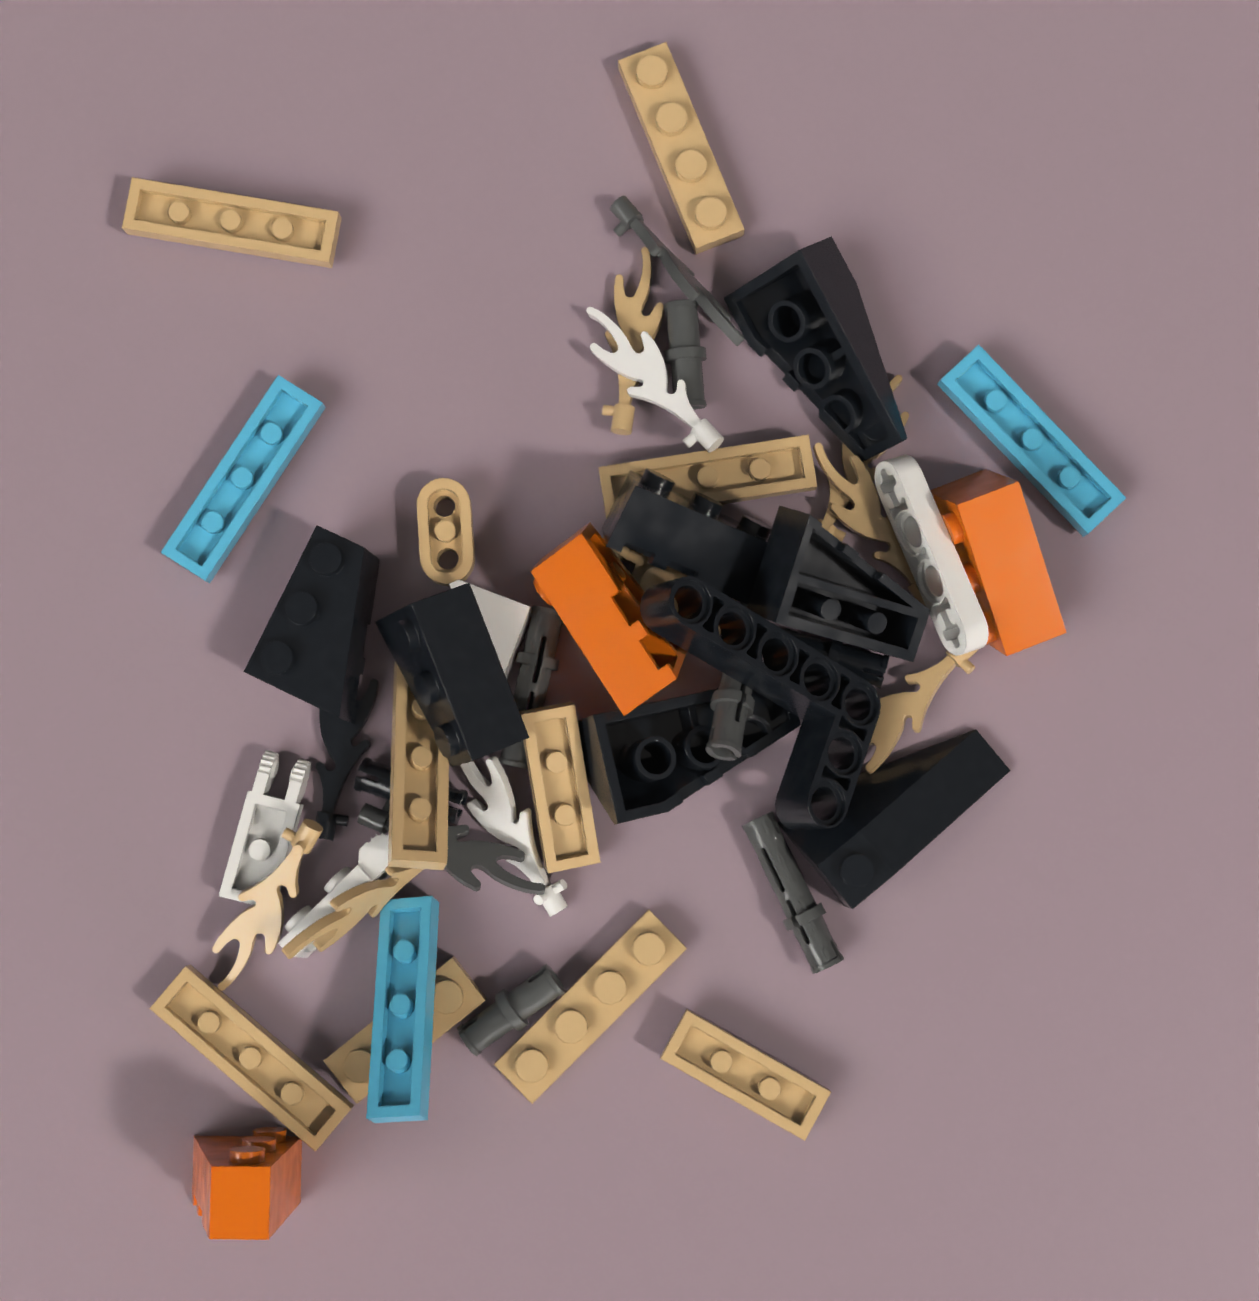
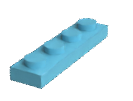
[937,345,1126,537]
[161,375,326,583]
[366,896,440,1123]

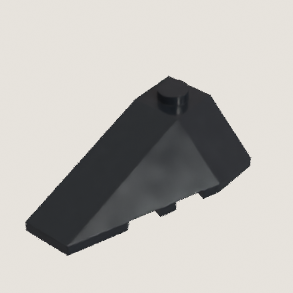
[724,236,907,462]
[578,688,801,825]
[777,729,1010,909]

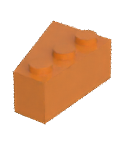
[930,469,1067,656]
[530,522,687,716]
[192,1127,302,1240]

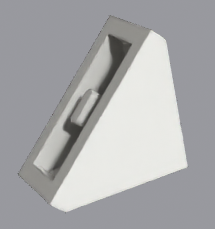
[449,580,532,679]

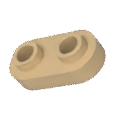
[417,478,475,586]

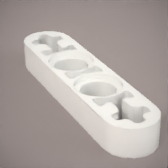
[874,454,989,656]

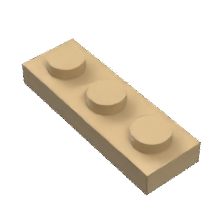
[519,702,601,873]
[323,956,487,1104]
[660,1008,831,1141]

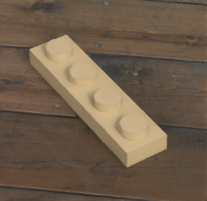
[618,42,745,255]
[122,177,342,268]
[598,434,817,519]
[388,661,449,870]
[494,909,687,1104]
[149,964,354,1152]

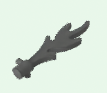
[610,196,745,346]
[357,800,545,895]

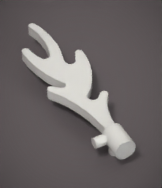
[586,307,724,453]
[460,756,568,917]

